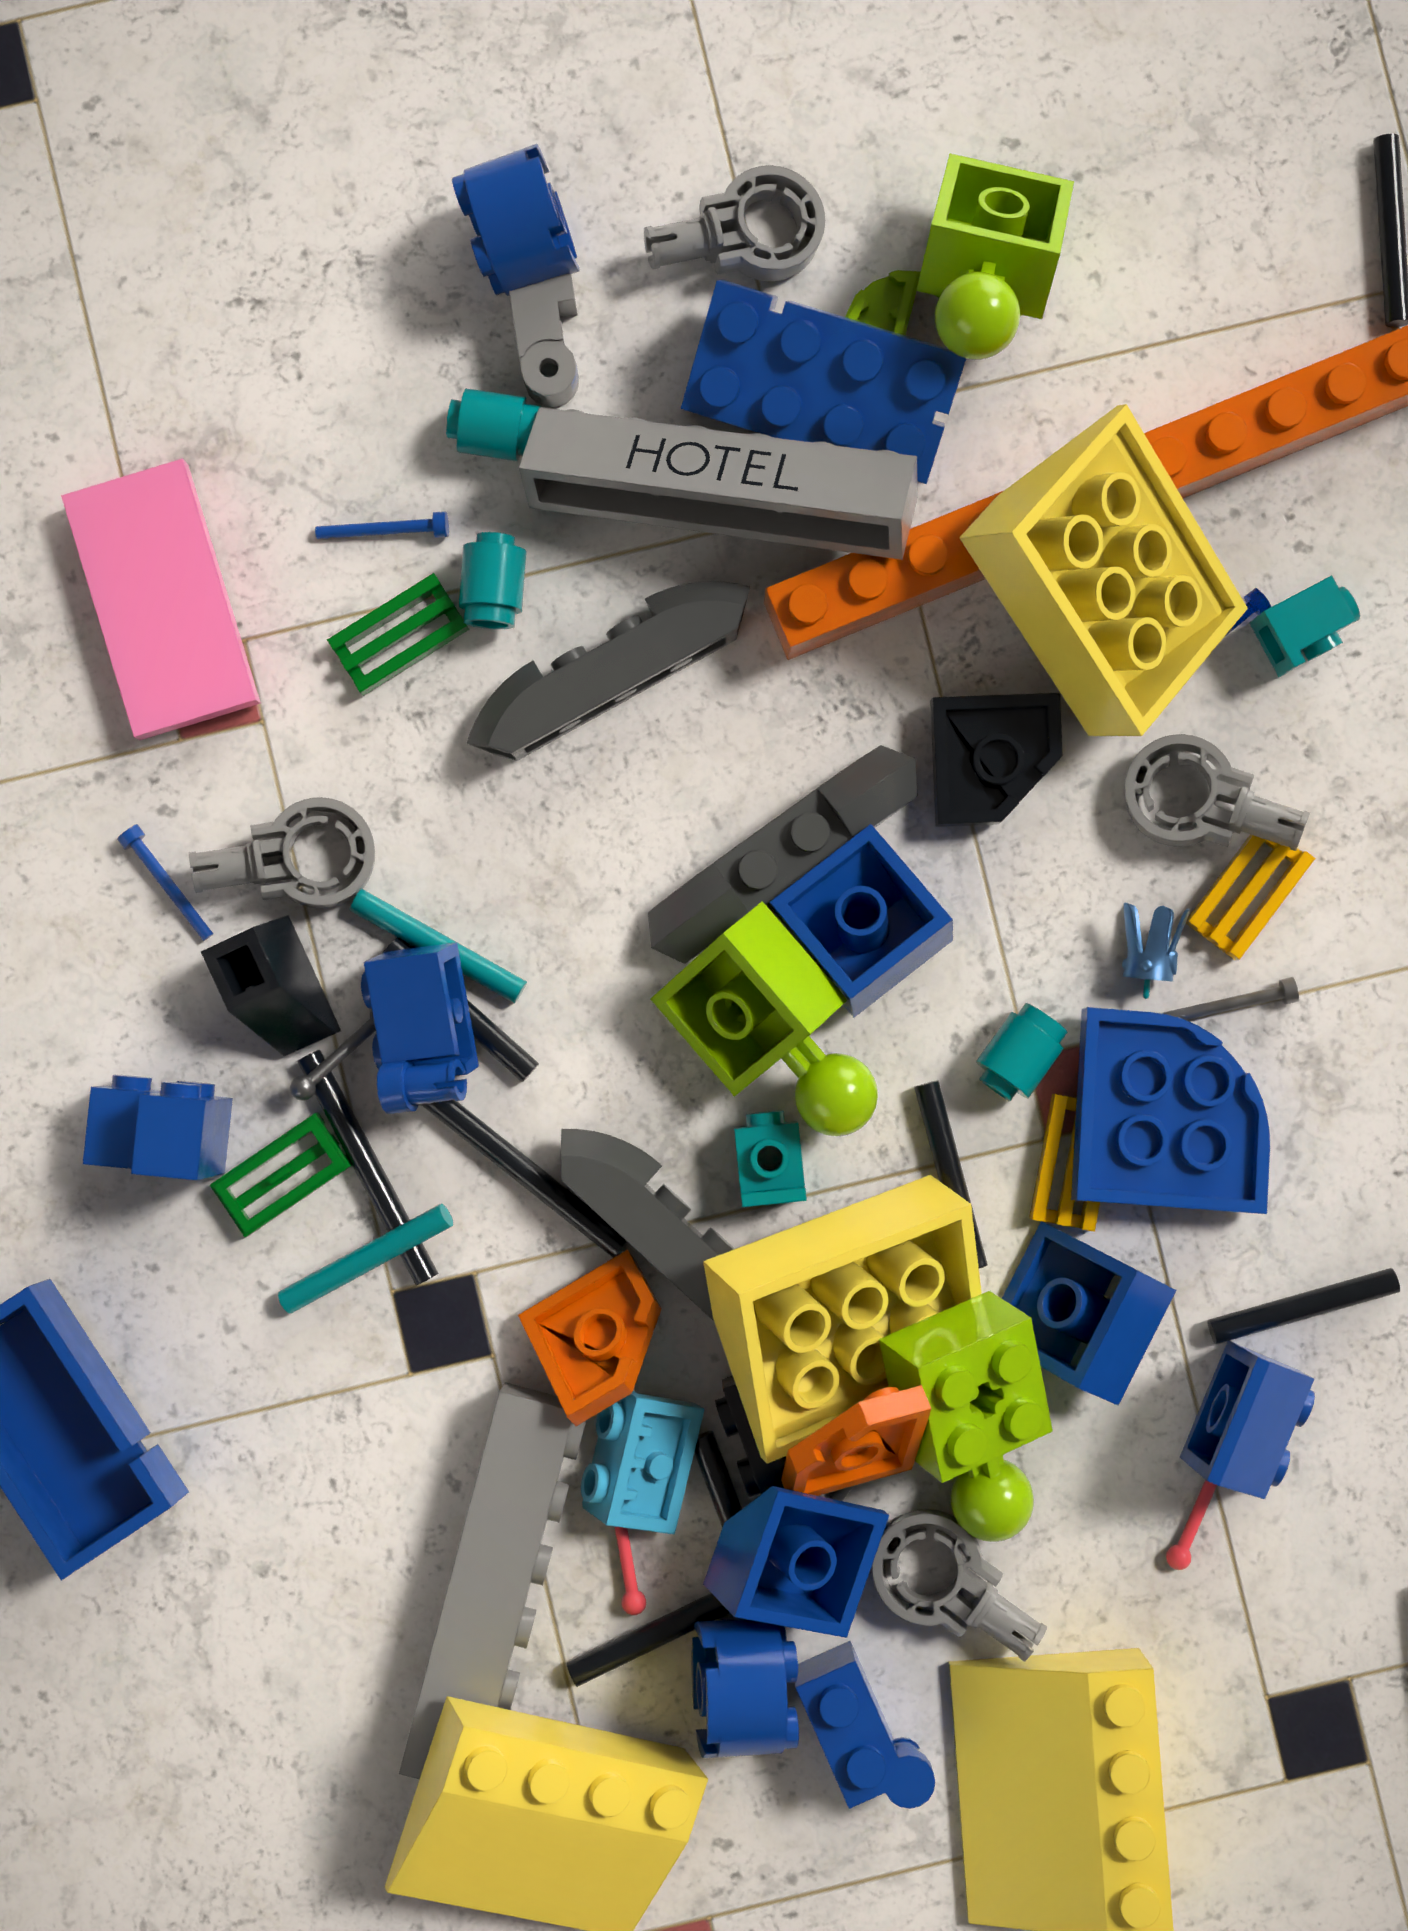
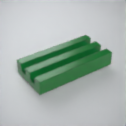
[327,573,470,696]
[210,1113,352,1238]

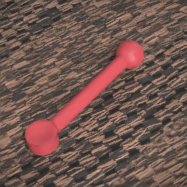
[1166,1480,1217,1570]
[614,1526,646,1615]

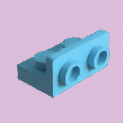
[581,1391,705,1534]

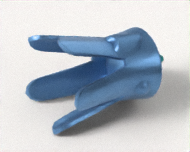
[1122,902,1191,999]

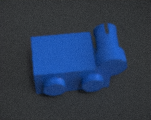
[361,942,479,1114]
[795,1641,935,1809]

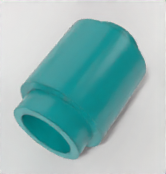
[446,388,541,462]
[459,532,526,629]
[976,1003,1068,1101]

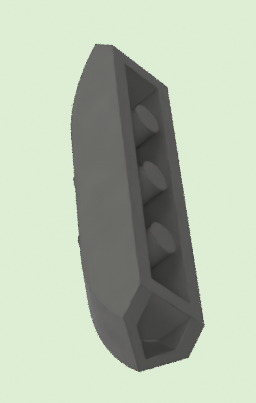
[467,581,750,761]
[648,745,918,964]
[560,1129,735,1321]

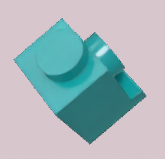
[1249,575,1360,677]
[734,1110,807,1207]

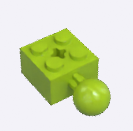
[916,153,1074,360]
[650,901,878,1136]
[879,1291,1053,1542]

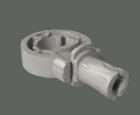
[643,165,825,281]
[1125,734,1310,851]
[189,797,375,908]
[872,1509,1047,1662]

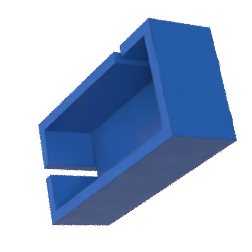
[681,280,966,484]
[0,1279,189,1581]

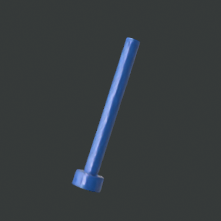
[315,511,449,539]
[117,824,213,941]

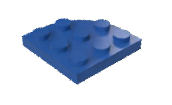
[1071,1007,1270,1214]

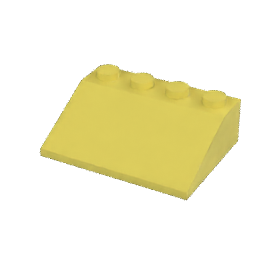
[960,404,1248,736]
[703,1175,982,1464]
[948,1648,1174,1931]
[384,1696,708,1931]

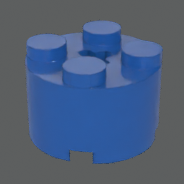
[452,144,580,296]
[691,1619,799,1758]

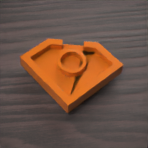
[518,1249,662,1426]
[781,1385,932,1496]

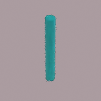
[349,889,527,1004]
[278,1204,453,1314]

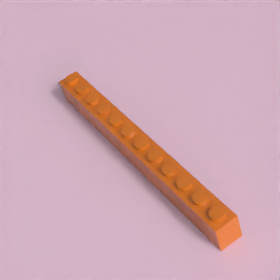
[764,325,1408,660]

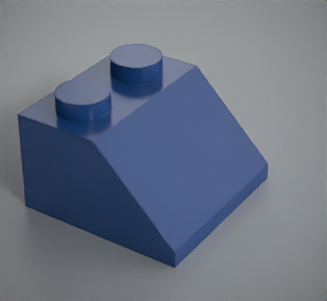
[770,824,953,1018]
[1002,1221,1177,1406]
[1180,1341,1315,1499]
[703,1486,889,1638]

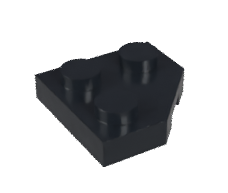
[930,693,1063,827]

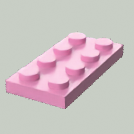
[61,458,261,740]

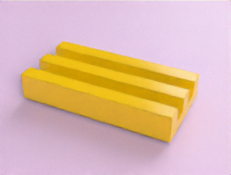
[1186,834,1316,960]
[1029,1094,1100,1232]

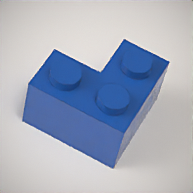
[83,1075,233,1180]

